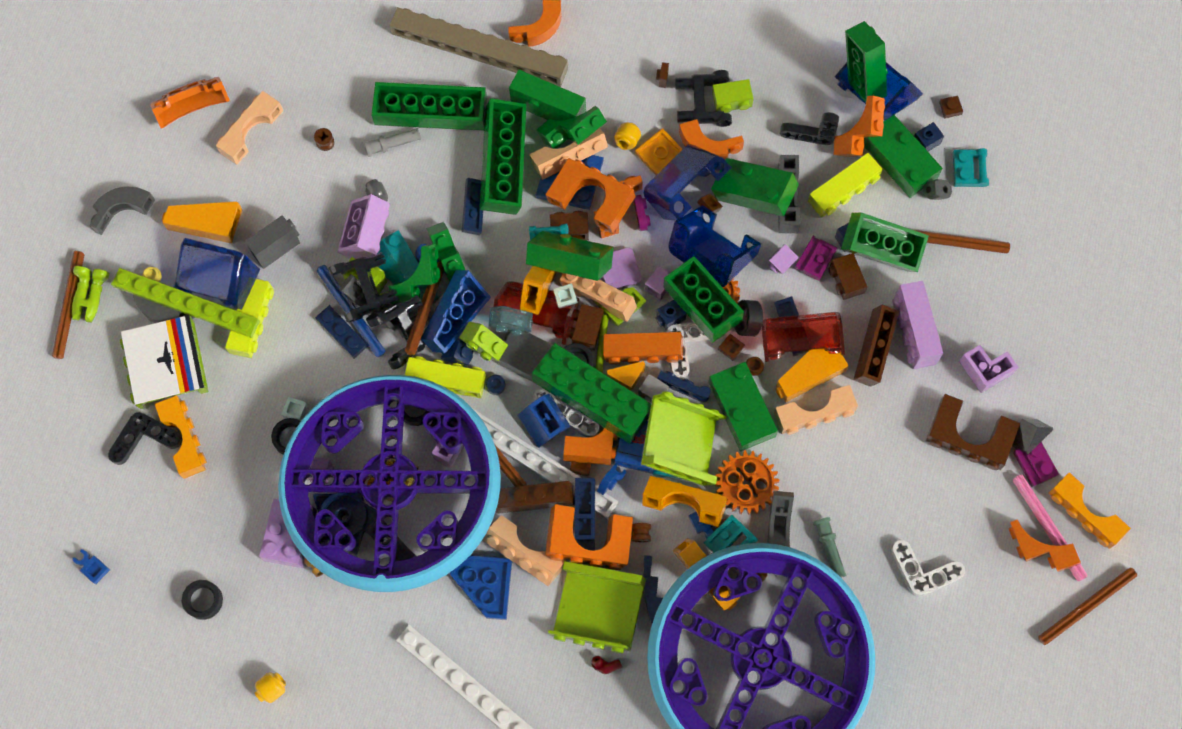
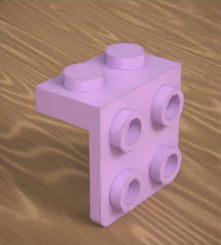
[599,248,642,289]

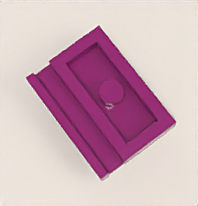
[795,235,837,281]
[1013,442,1059,487]

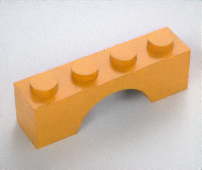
[155,395,207,479]
[1049,472,1131,549]
[642,476,727,527]

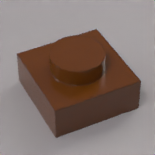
[656,62,669,88]
[939,96,963,119]
[697,193,723,216]
[718,333,745,361]
[570,461,592,477]

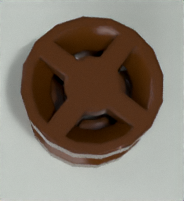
[314,128,335,151]
[631,523,651,542]

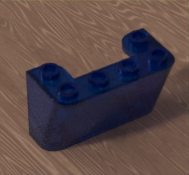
[643,144,732,221]
[668,205,761,287]

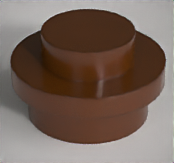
[746,357,764,376]

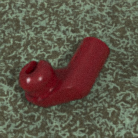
[592,656,622,674]

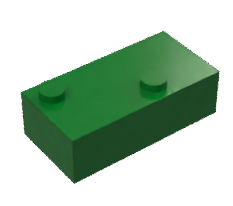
[845,21,888,103]
[509,70,586,121]
[864,114,943,198]
[711,158,799,217]
[841,212,929,272]
[526,231,614,281]
[663,256,744,343]
[708,362,778,452]

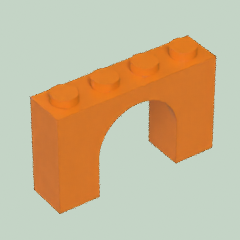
[546,158,636,234]
[563,428,617,465]
[545,504,633,570]

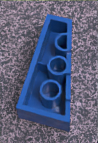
[421,270,491,354]

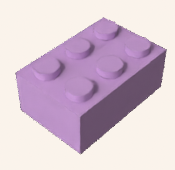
[337,194,390,259]
[259,499,317,568]

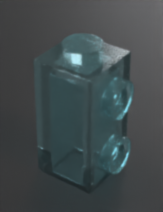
[488,306,533,336]

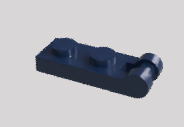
[657,371,711,403]

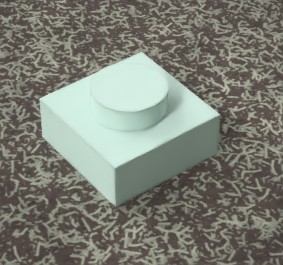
[553,283,578,308]
[281,397,308,421]

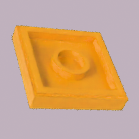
[635,128,687,178]

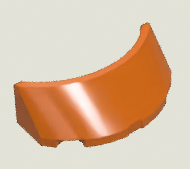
[150,77,230,129]

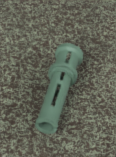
[813,517,847,578]

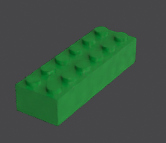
[371,82,487,131]
[480,98,527,215]
[532,343,651,444]

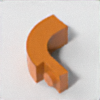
[508,0,562,47]
[679,119,744,163]

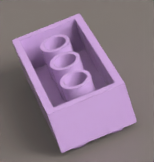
[892,281,943,369]

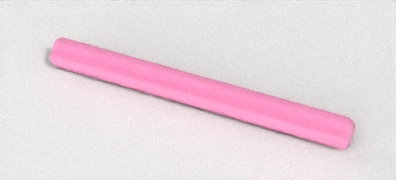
[1013,474,1087,581]

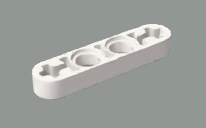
[533,389,600,438]

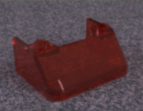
[490,281,580,345]
[762,312,845,362]

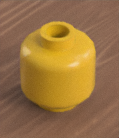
[614,122,641,150]
[255,672,286,703]

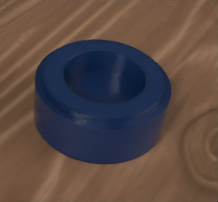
[486,375,506,395]

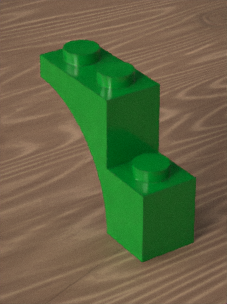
[536,106,607,149]
[426,221,465,283]
[389,244,440,305]

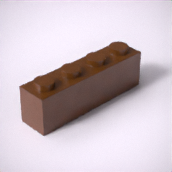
[853,304,900,387]
[495,481,575,514]

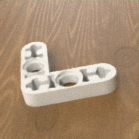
[667,322,709,380]
[891,540,965,597]

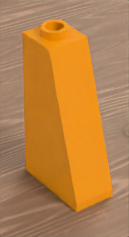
[162,202,242,243]
[520,266,557,315]
[775,333,849,403]
[672,538,740,611]

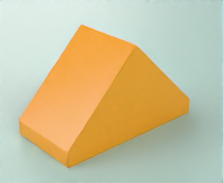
[606,361,645,391]

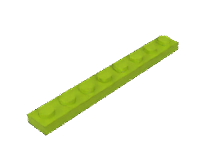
[111,268,260,338]

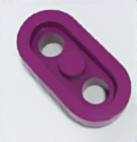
[634,195,651,231]

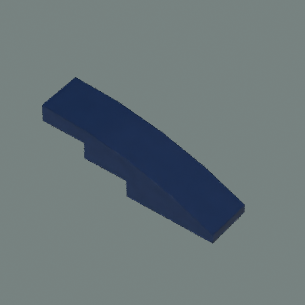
[575,478,595,551]
[643,555,663,626]

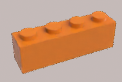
[603,332,683,364]

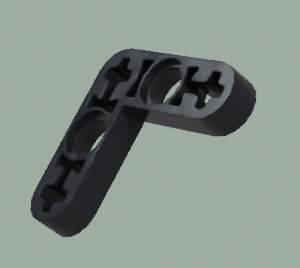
[780,112,839,145]
[108,412,182,465]

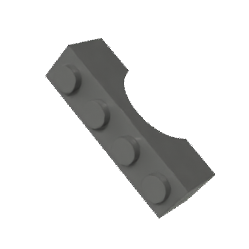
[778,155,800,234]

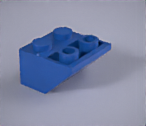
[517,394,571,448]

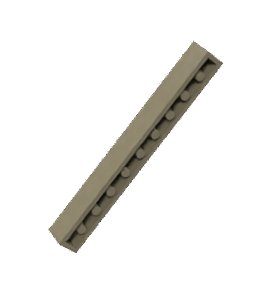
[389,7,568,87]

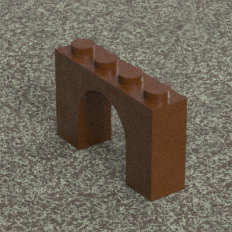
[926,394,1020,470]

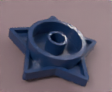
[313,482,377,555]

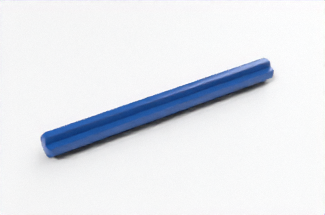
[317,265,386,357]

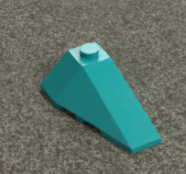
[377,230,439,302]

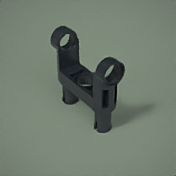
[675,70,732,127]
[328,252,399,323]
[366,295,426,370]

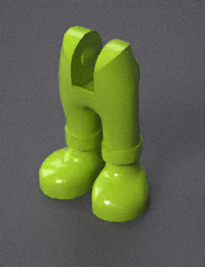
[72,266,110,323]

